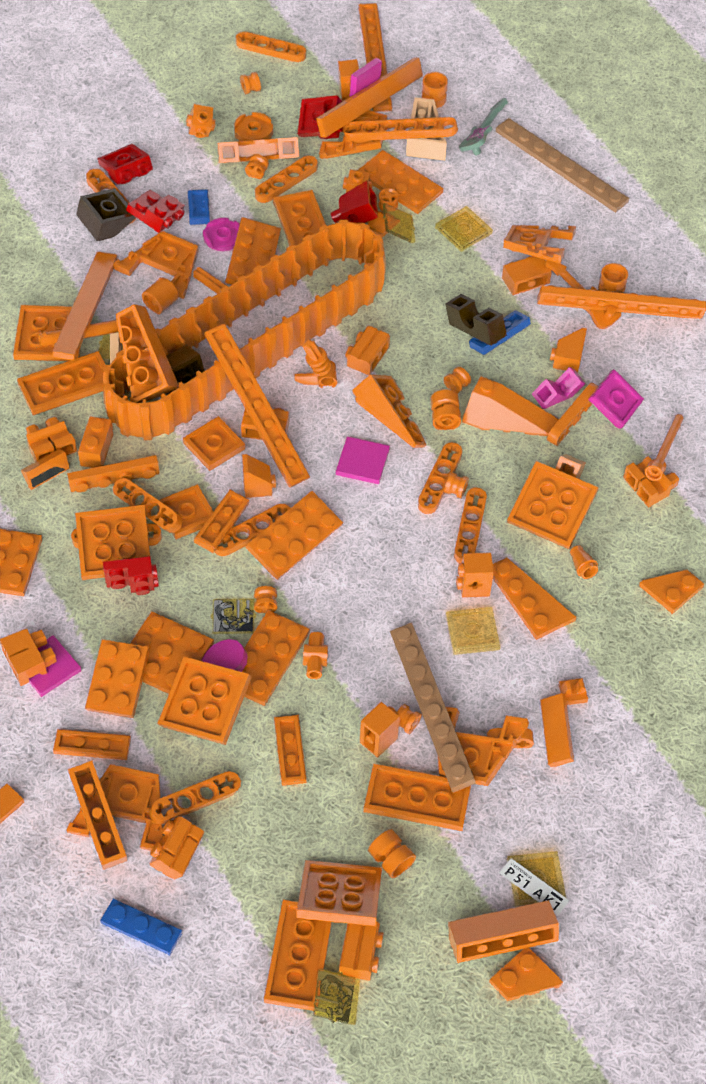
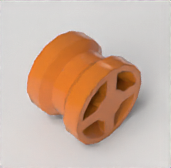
[240,72,261,94]
[245,154,269,180]
[378,188,399,213]
[444,367,471,394]
[444,472,469,499]
[254,586,277,613]
[397,704,422,735]

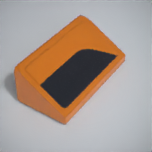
[21,449,69,490]

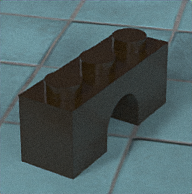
[445,294,507,346]

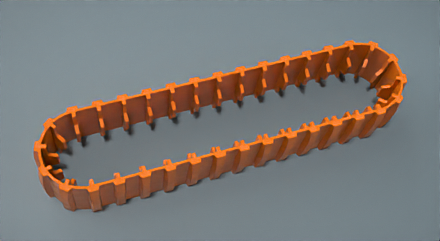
[103,220,386,441]

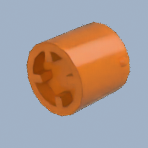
[142,277,179,314]

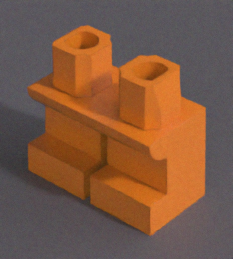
[26,417,77,462]
[623,456,679,508]
[0,628,57,686]

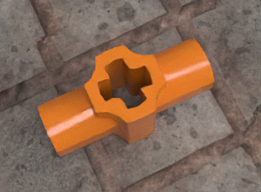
[303,632,328,679]

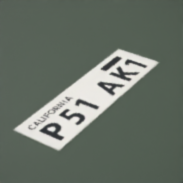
[499,858,569,916]

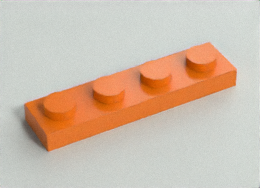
[67,455,159,492]

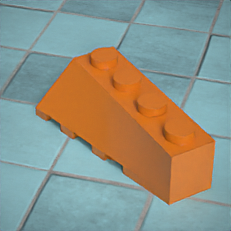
[116,304,179,403]

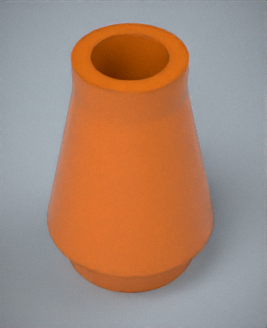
[570,545,598,579]

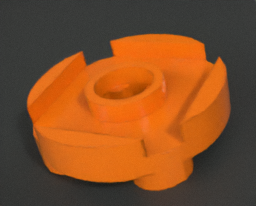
[234,112,273,141]

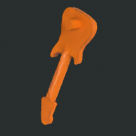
[545,260,622,329]

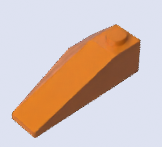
[352,374,427,448]
[462,376,559,436]

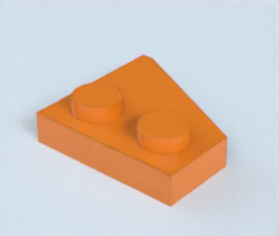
[639,570,704,614]
[489,948,563,1001]

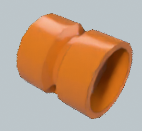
[422,72,448,108]
[598,263,628,293]
[431,389,461,430]
[368,829,416,879]

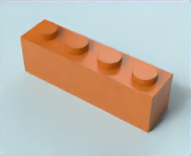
[68,761,127,870]
[448,901,559,963]

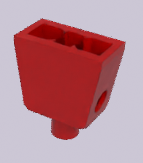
[330,181,378,224]

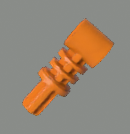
[294,339,337,388]

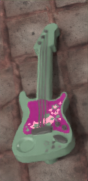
[459,98,508,156]

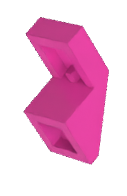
[532,367,586,409]

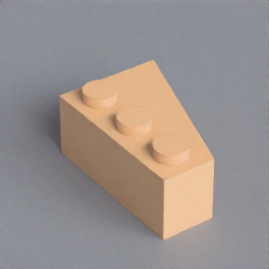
[406,97,447,161]

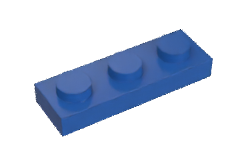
[469,310,531,355]
[100,898,182,956]

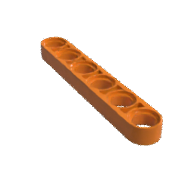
[343,117,458,141]

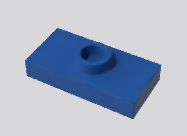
[188,189,210,225]

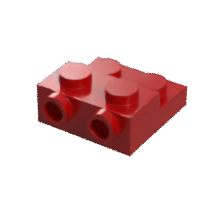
[297,95,344,139]
[97,144,153,185]
[126,190,185,233]
[103,556,159,595]

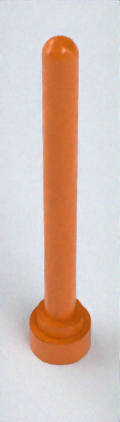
[645,414,683,481]

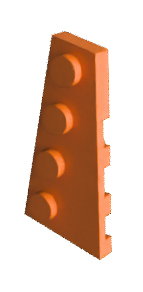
[493,557,576,640]

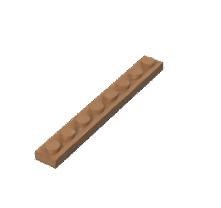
[495,118,629,213]
[390,622,476,792]

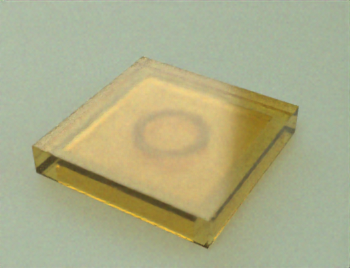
[435,206,493,252]
[445,607,500,655]
[506,851,566,907]

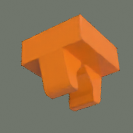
[559,678,588,705]

